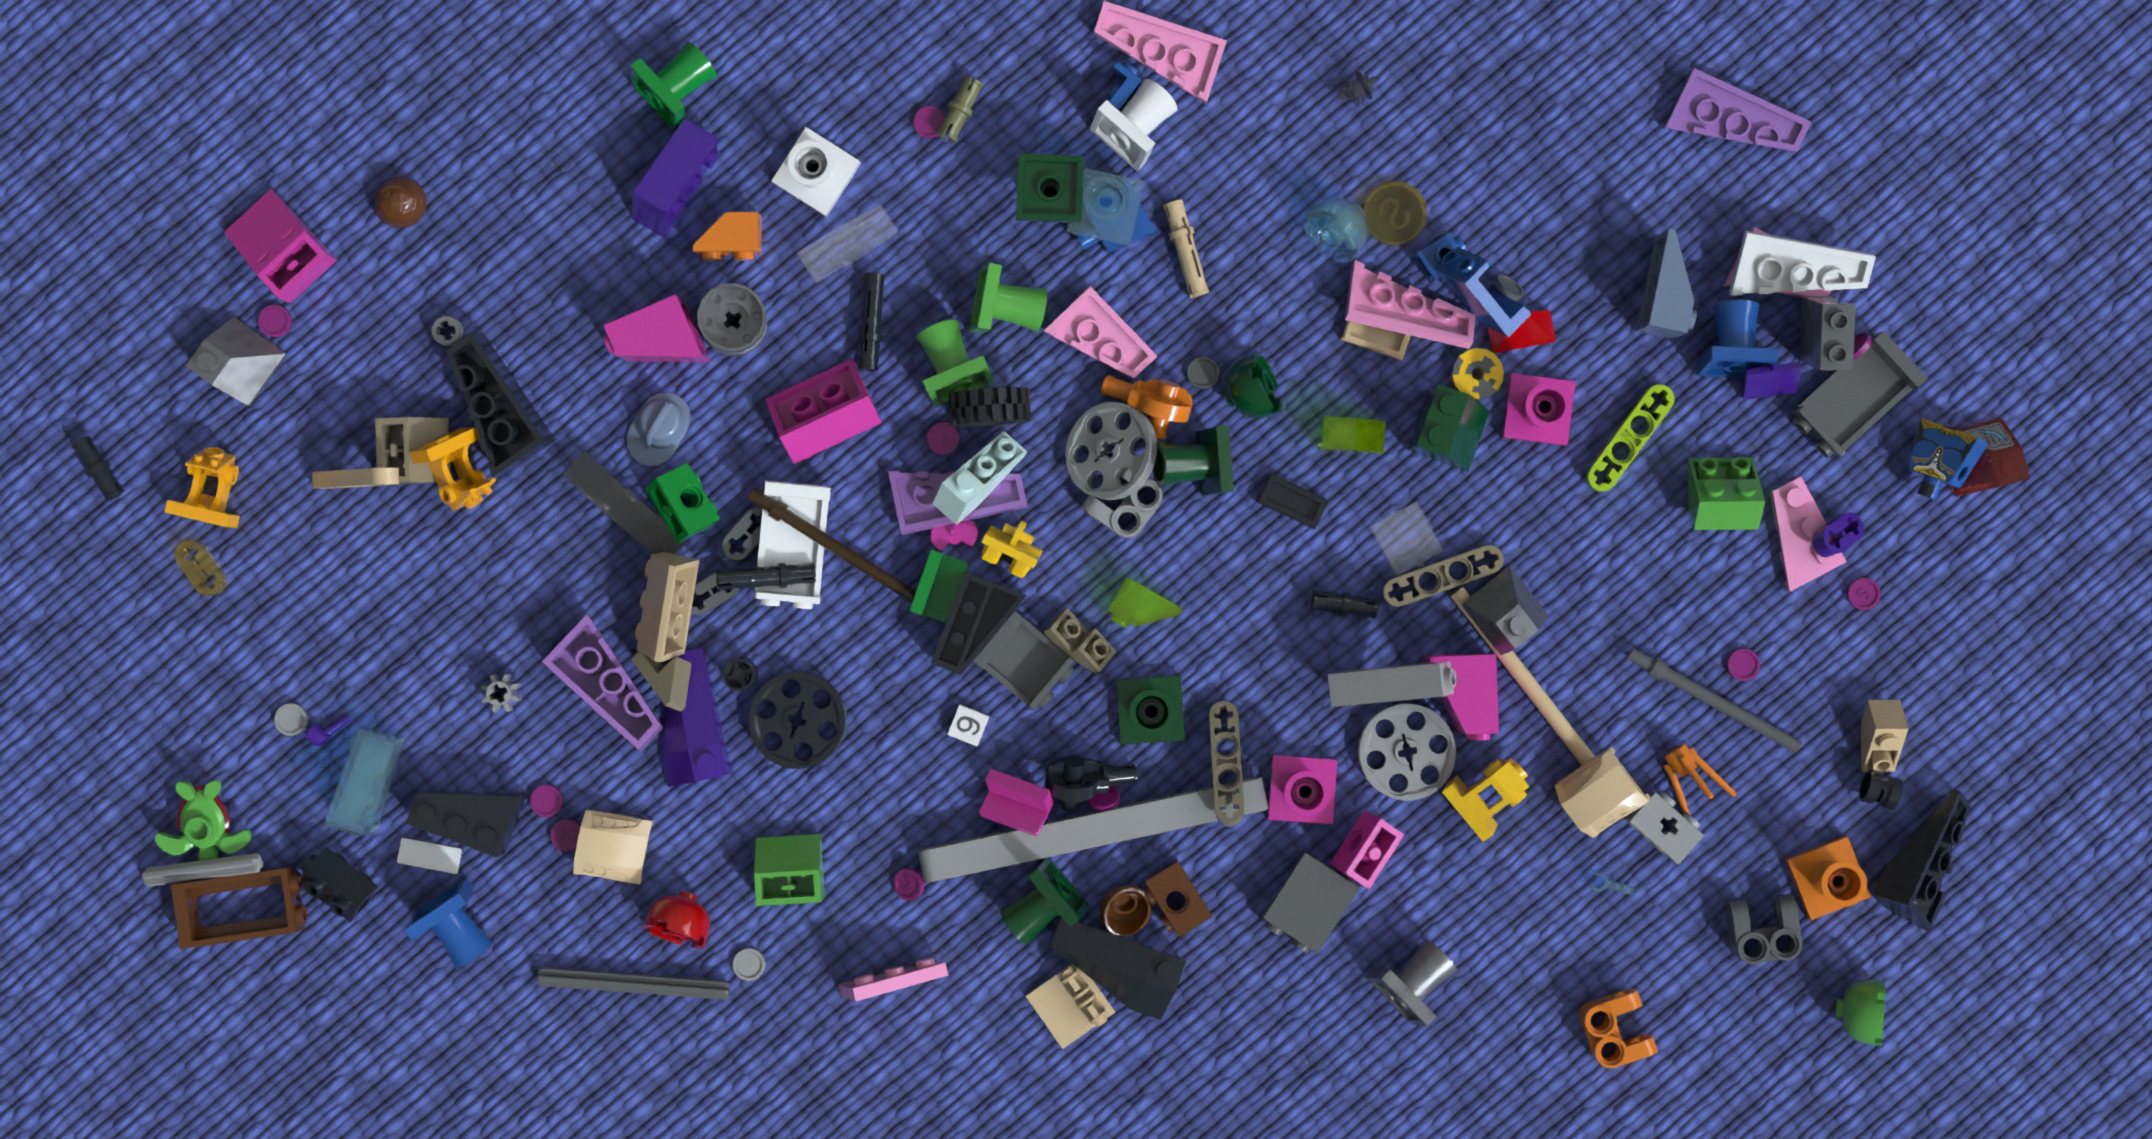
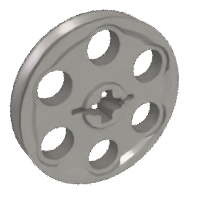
[1066,402,1157,500]
[1358,703,1456,801]

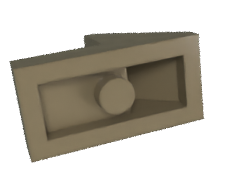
[631,652,691,712]

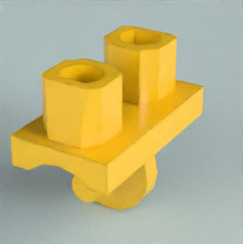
[981,520,1043,578]

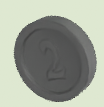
[1494,274,1524,301]
[1187,357,1220,389]

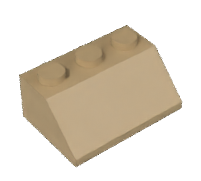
[635,552,699,662]

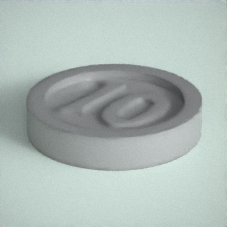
[274,703,308,736]
[733,948,766,981]

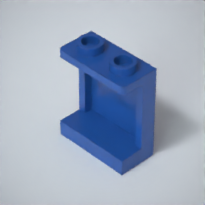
[1435,247,1531,337]

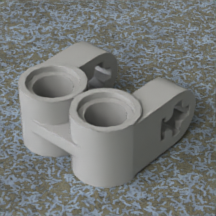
[1080,468,1163,539]

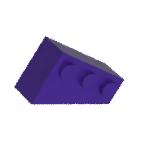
[632,118,720,239]

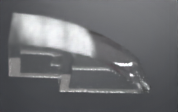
[797,205,899,283]

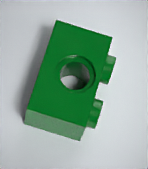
[645,463,720,544]

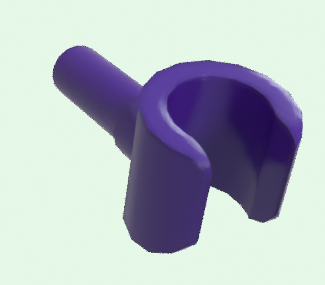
[305,714,352,746]

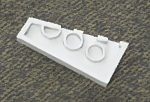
[1729,230,1876,296]

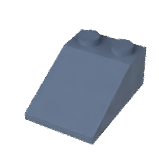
[1636,229,1697,339]

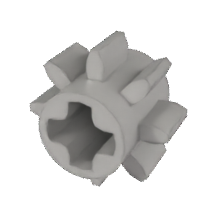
[481,674,522,713]

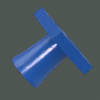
[1697,300,1778,378]
[404,877,493,969]

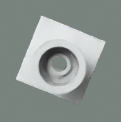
[1090,79,1177,172]
[771,127,861,217]

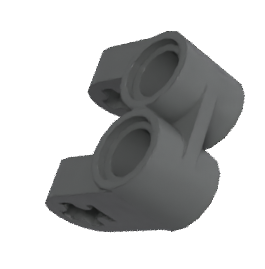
[1726,894,1802,965]

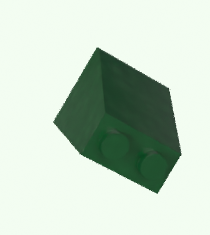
[1407,384,1490,472]

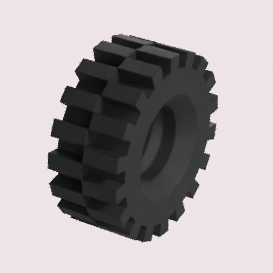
[948,387,1031,428]

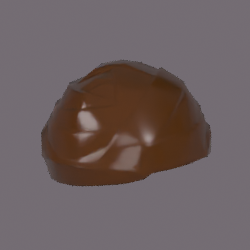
[374,176,427,228]
[1099,884,1151,937]

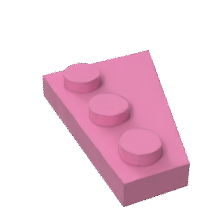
[1044,286,1157,379]
[1770,476,1847,592]
[838,957,948,1001]

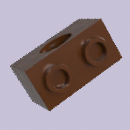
[1143,859,1212,937]

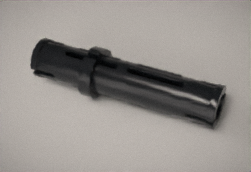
[857,272,885,372]
[716,562,816,590]

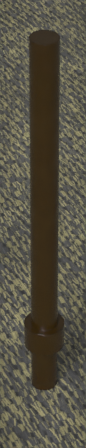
[747,488,916,602]

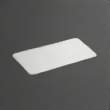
[397,838,462,874]

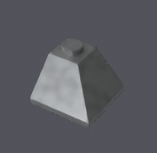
[186,316,287,406]
[1461,565,1549,655]

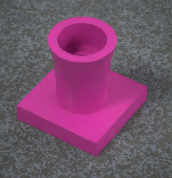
[1502,373,1576,446]
[1267,754,1337,824]

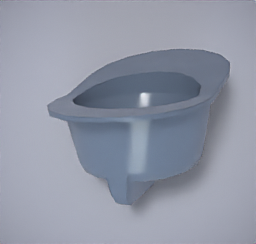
[627,393,691,466]

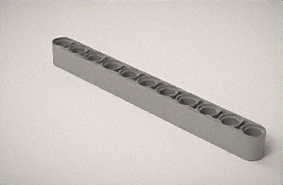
[918,777,1269,883]

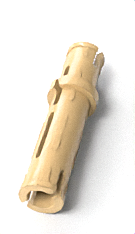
[1163,199,1209,298]

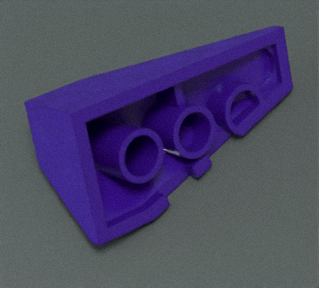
[661,647,732,787]

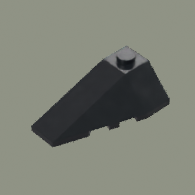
[1873,790,1971,931]
[1050,916,1186,1020]

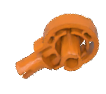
[1101,375,1193,439]

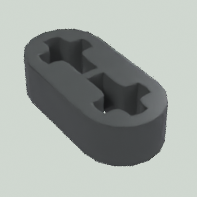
[722,507,762,560]
[691,573,740,615]

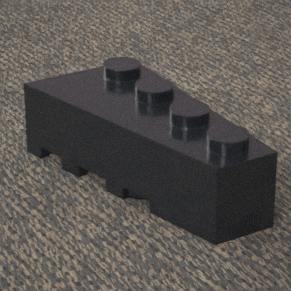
[446,333,556,477]

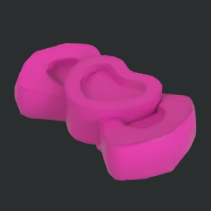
[930,520,979,551]

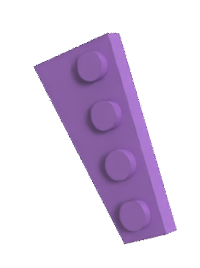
[888,471,1028,535]

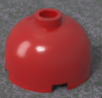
[643,891,711,949]

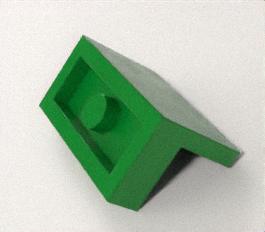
[910,550,968,623]

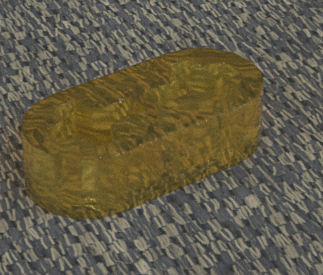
[175,540,227,595]

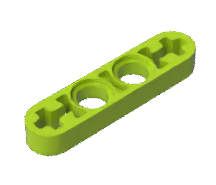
[1585,384,1674,492]

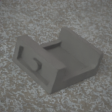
[1799,296,1856,370]
[973,611,1075,710]
[1261,850,1360,954]

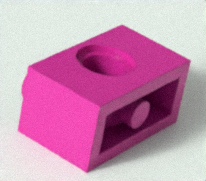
[1329,811,1404,890]

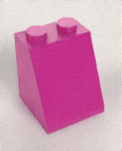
[602,294,711,363]
[1422,653,1499,740]

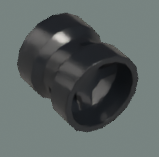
[722,658,758,691]
[1859,770,1903,810]

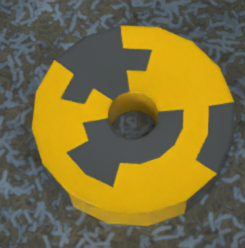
[1451,348,1504,400]

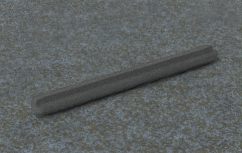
[537,966,730,1000]

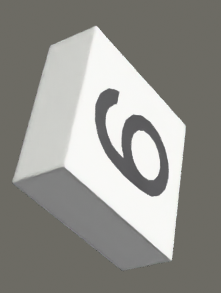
[947,705,990,746]

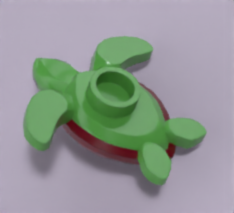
[155,779,251,861]

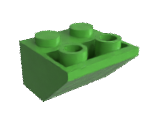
[1688,457,1765,530]
[754,833,825,906]

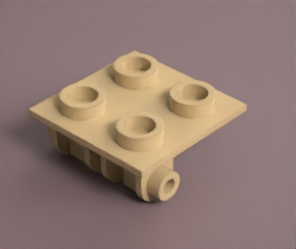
[1026,964,1115,1049]

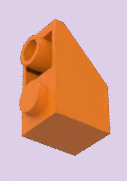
[693,212,762,261]

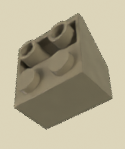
[375,417,451,485]

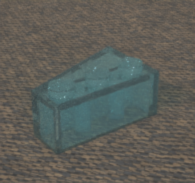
[323,727,405,836]

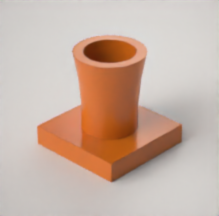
[1785,836,1871,920]

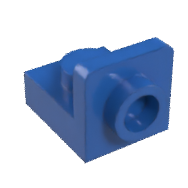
[1107,62,1142,112]

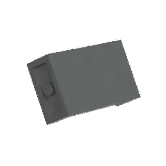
[1790,331,1928,459]

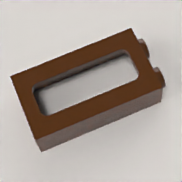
[171,865,308,949]

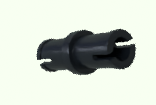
[71,436,125,502]
[1311,589,1379,619]

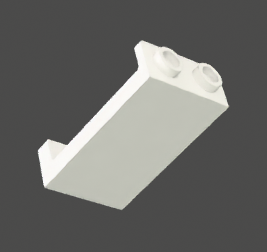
[754,480,831,609]

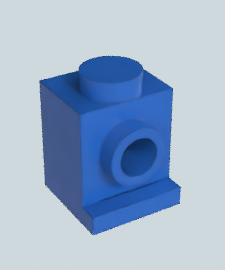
[1414,233,1468,283]

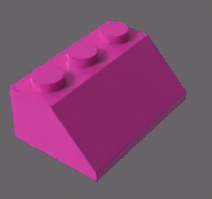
[765,358,882,464]

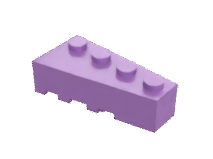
[542,614,663,752]

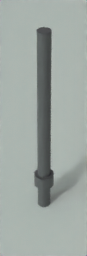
[1626,648,1802,753]

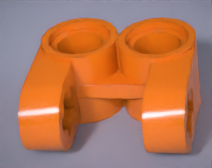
[1579,988,1658,1069]

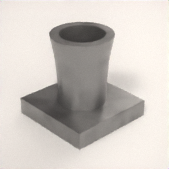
[1366,939,1458,1026]

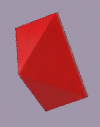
[1486,310,1556,354]

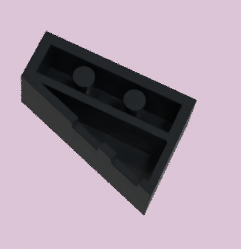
[931,572,1027,675]
[406,790,528,857]

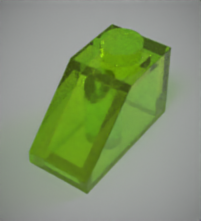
[1319,416,1385,454]
[1107,577,1183,629]

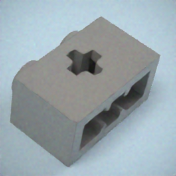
[1624,790,1704,865]

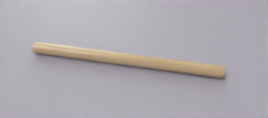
[1450,587,1595,765]

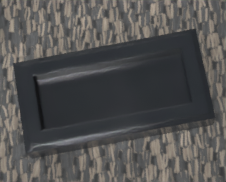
[1256,473,1329,530]

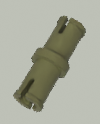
[937,76,983,143]

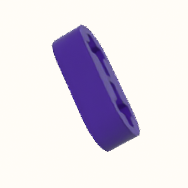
[1812,512,1864,558]

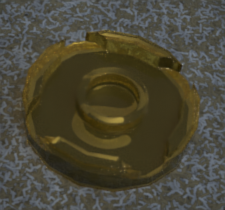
[1362,182,1427,246]

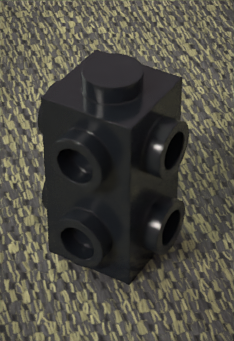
[299,847,378,923]

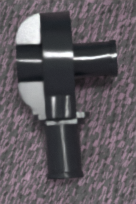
[1044,754,1138,811]

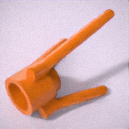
[1663,743,1736,815]

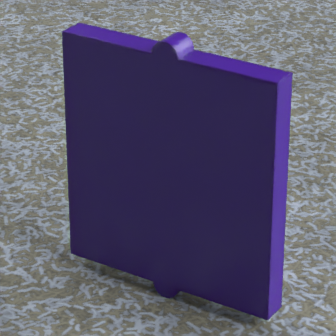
[1742,361,1802,400]

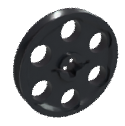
[749,672,847,769]

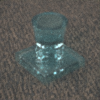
[1067,168,1144,246]

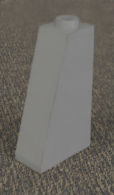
[1327,661,1457,707]

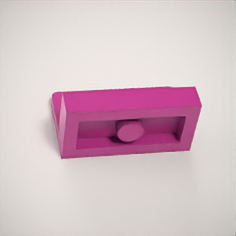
[979,769,1053,836]

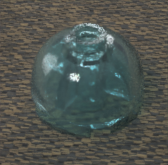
[1304,197,1369,263]

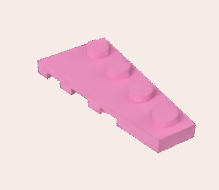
[1094,1,1227,104]
[1345,260,1476,349]

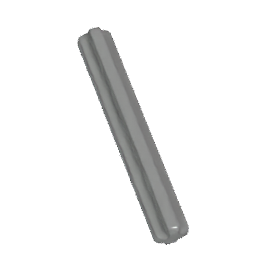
[142,853,263,887]

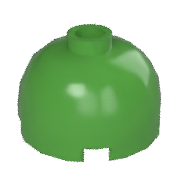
[1836,979,1886,1046]

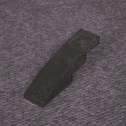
[563,450,686,554]

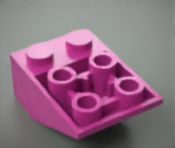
[224,189,338,303]

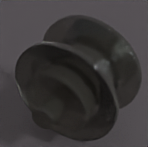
[1339,70,1376,107]

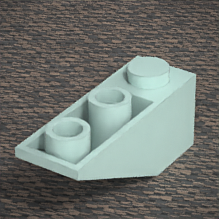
[933,431,1027,525]

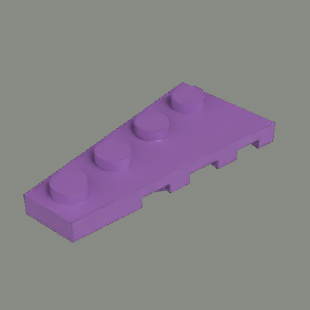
[1664,68,1812,152]

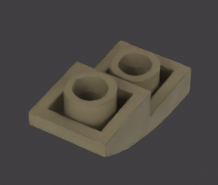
[1044,608,1117,674]

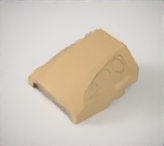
[1555,746,1651,838]
[573,809,654,884]

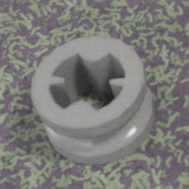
[432,316,464,346]

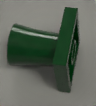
[1016,153,1084,223]
[1153,426,1234,496]
[1116,676,1185,744]
[1000,857,1089,945]

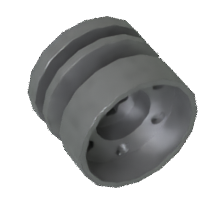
[697,283,768,356]

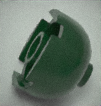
[1224,351,1283,419]

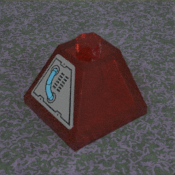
[1952,418,2030,497]

